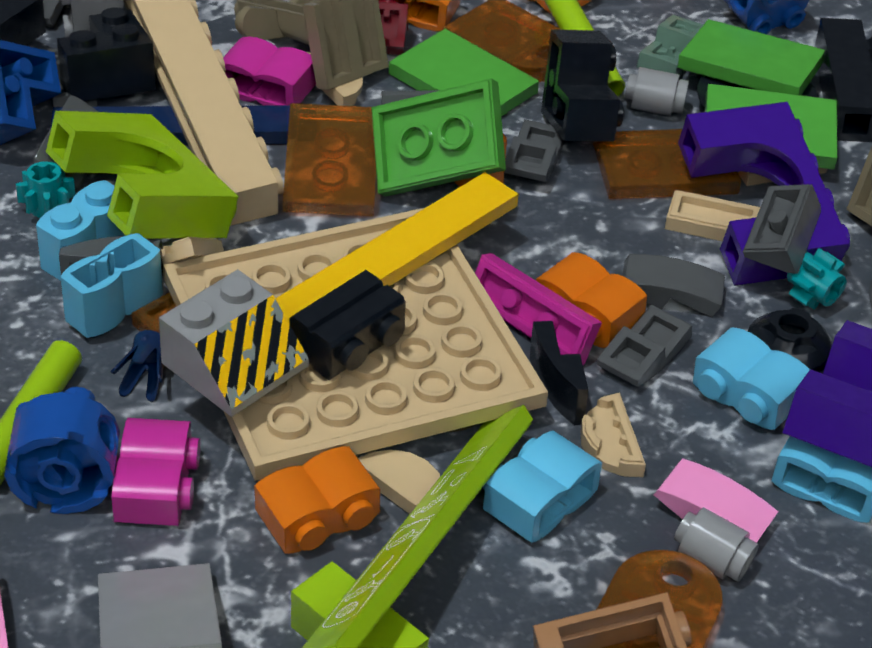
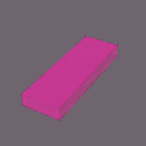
[475,253,602,365]

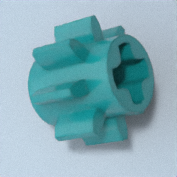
[16,161,75,218]
[787,248,847,310]

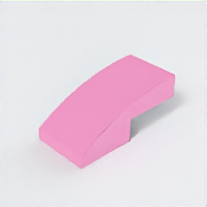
[654,458,779,543]

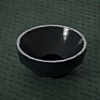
[748,308,833,374]

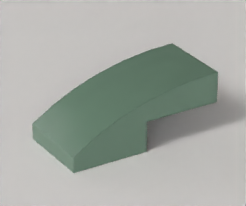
[636,15,703,74]

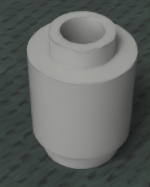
[625,67,689,116]
[674,507,759,582]

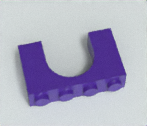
[678,102,850,286]
[782,320,872,467]

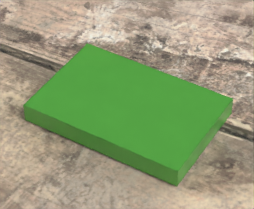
[677,19,826,95]
[389,29,539,116]
[372,78,506,197]
[705,84,837,170]

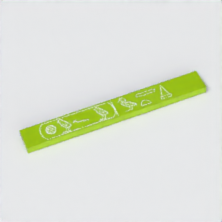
[302,405,533,648]

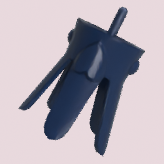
[110,330,164,402]

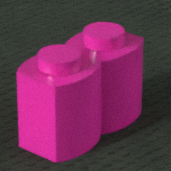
[223,37,316,106]
[111,418,201,526]

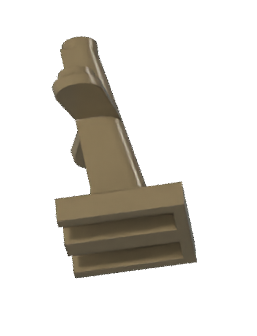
[234,0,389,90]

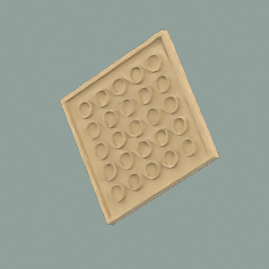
[163,207,548,481]

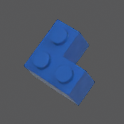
[0,40,61,145]

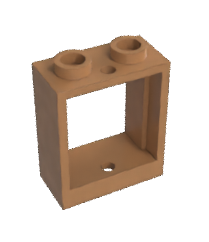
[533,592,692,648]

